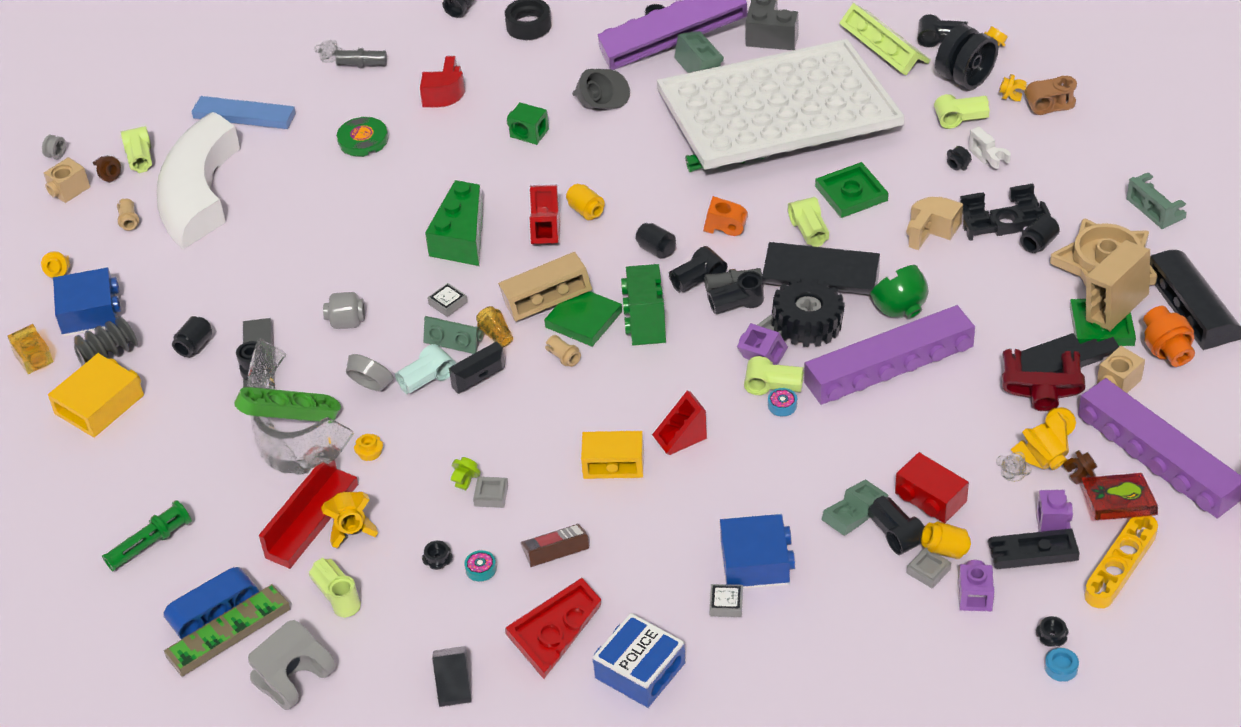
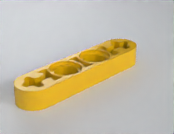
[1084,513,1158,608]

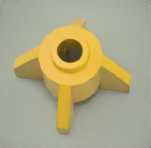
[1011,412,1069,470]
[321,492,378,548]

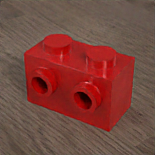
[895,452,969,523]

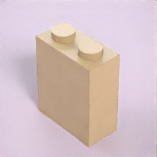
[1086,240,1150,331]

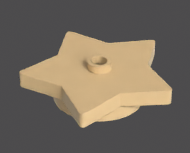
[1050,219,1157,286]

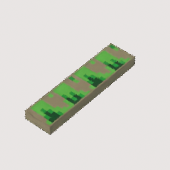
[164,584,291,677]

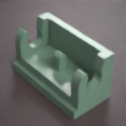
[674,31,724,73]
[1126,173,1187,229]

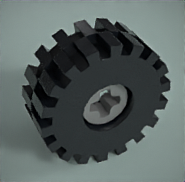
[771,278,845,347]

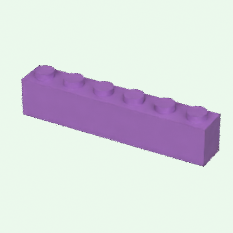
[597,0,748,70]
[804,305,975,405]
[1078,378,1241,519]

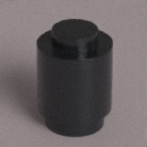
[1020,214,1060,253]
[635,223,676,258]
[172,316,212,357]

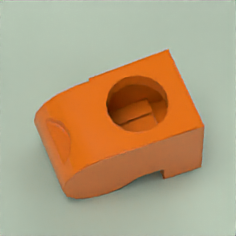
[703,196,748,236]

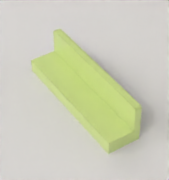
[839,3,931,75]

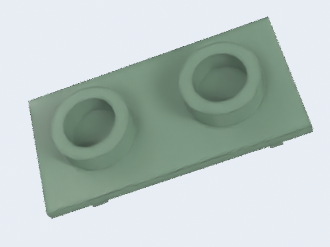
[423,316,484,354]

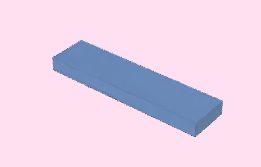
[191,96,296,129]

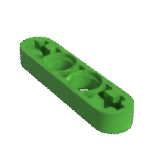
[234,387,341,422]

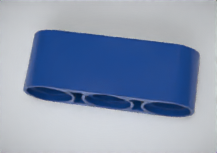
[164,567,259,639]

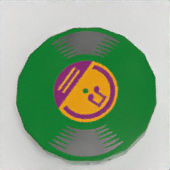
[336,117,388,157]

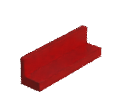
[259,452,358,569]

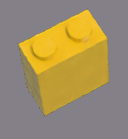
[48,353,144,438]

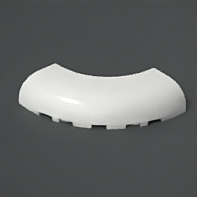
[157,112,240,250]

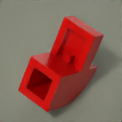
[420,56,465,107]
[530,184,560,244]

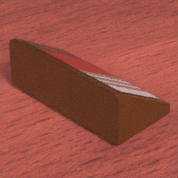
[521,524,589,567]

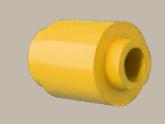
[566,184,605,220]
[921,521,971,559]

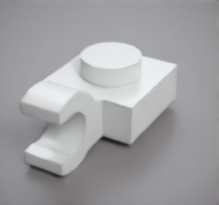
[969,126,1011,169]

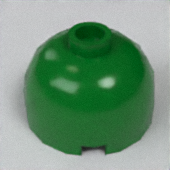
[870,265,929,319]

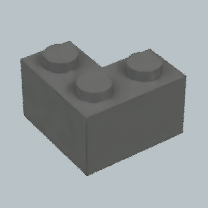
[745,0,798,50]

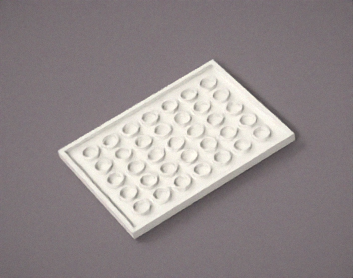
[657,39,904,170]

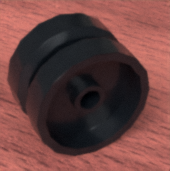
[935,23,999,90]

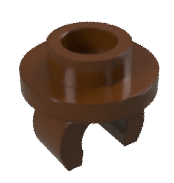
[92,156,121,182]
[1063,450,1098,484]

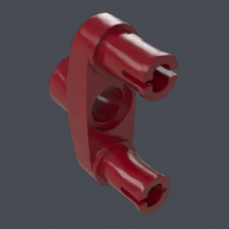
[1002,349,1086,411]

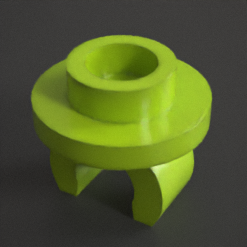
[451,457,481,491]

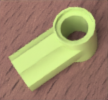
[934,94,990,129]
[121,126,152,173]
[788,197,829,247]
[744,356,804,395]
[309,558,361,617]

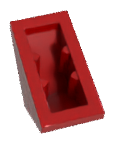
[652,390,707,455]

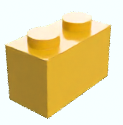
[581,431,644,479]

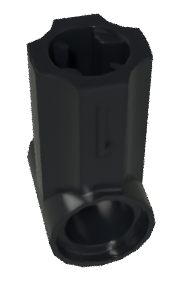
[917,14,968,47]
[669,246,728,293]
[707,271,764,314]
[868,495,925,555]

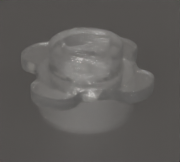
[314,40,342,63]
[996,452,1032,482]

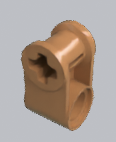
[1024,76,1077,115]

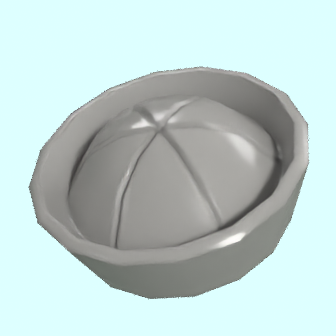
[346,354,393,391]

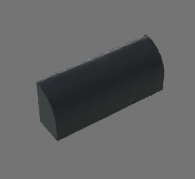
[762,242,880,294]
[1150,250,1241,350]

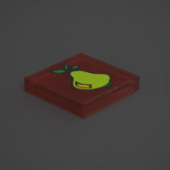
[1081,473,1158,520]

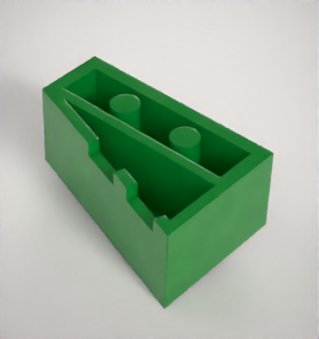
[425,180,483,266]
[621,264,666,346]

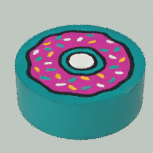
[464,550,497,582]

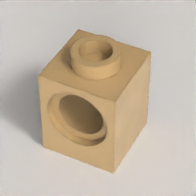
[44,157,90,203]
[1097,346,1145,393]

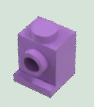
[737,323,788,365]
[1036,490,1073,532]
[959,560,994,611]

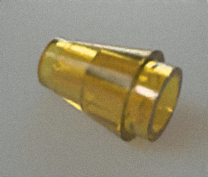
[476,306,513,347]

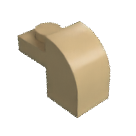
[906,197,963,250]

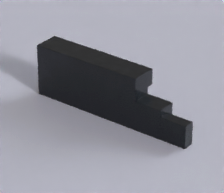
[1012,333,1119,373]

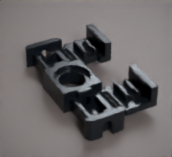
[960,183,1051,241]

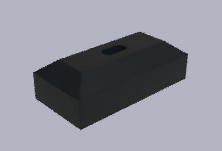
[449,341,505,394]

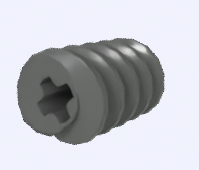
[74,316,138,366]

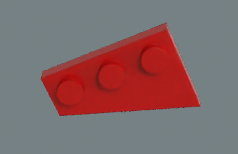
[505,578,601,679]

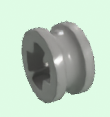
[42,134,66,159]

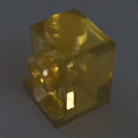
[7,324,54,374]

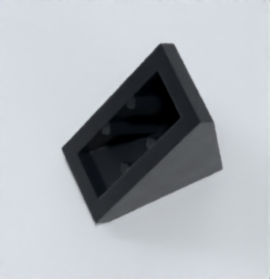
[432,646,472,707]

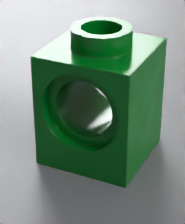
[507,102,549,145]

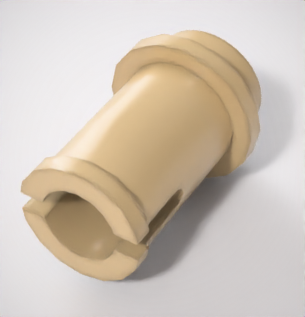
[117,198,139,231]
[545,335,581,367]

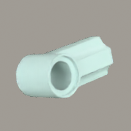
[395,344,456,394]

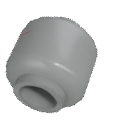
[323,292,365,329]

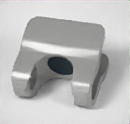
[248,620,335,710]

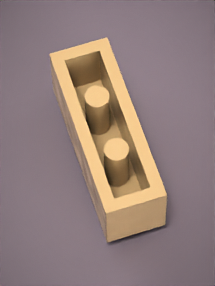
[498,252,592,322]

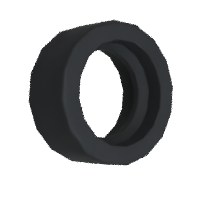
[505,0,552,40]

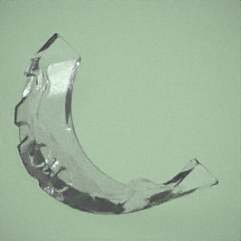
[247,339,354,475]

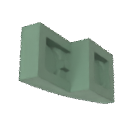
[821,479,889,536]

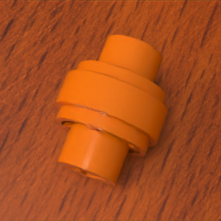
[1143,306,1195,367]

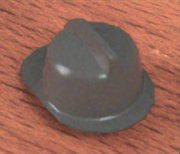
[572,68,630,109]

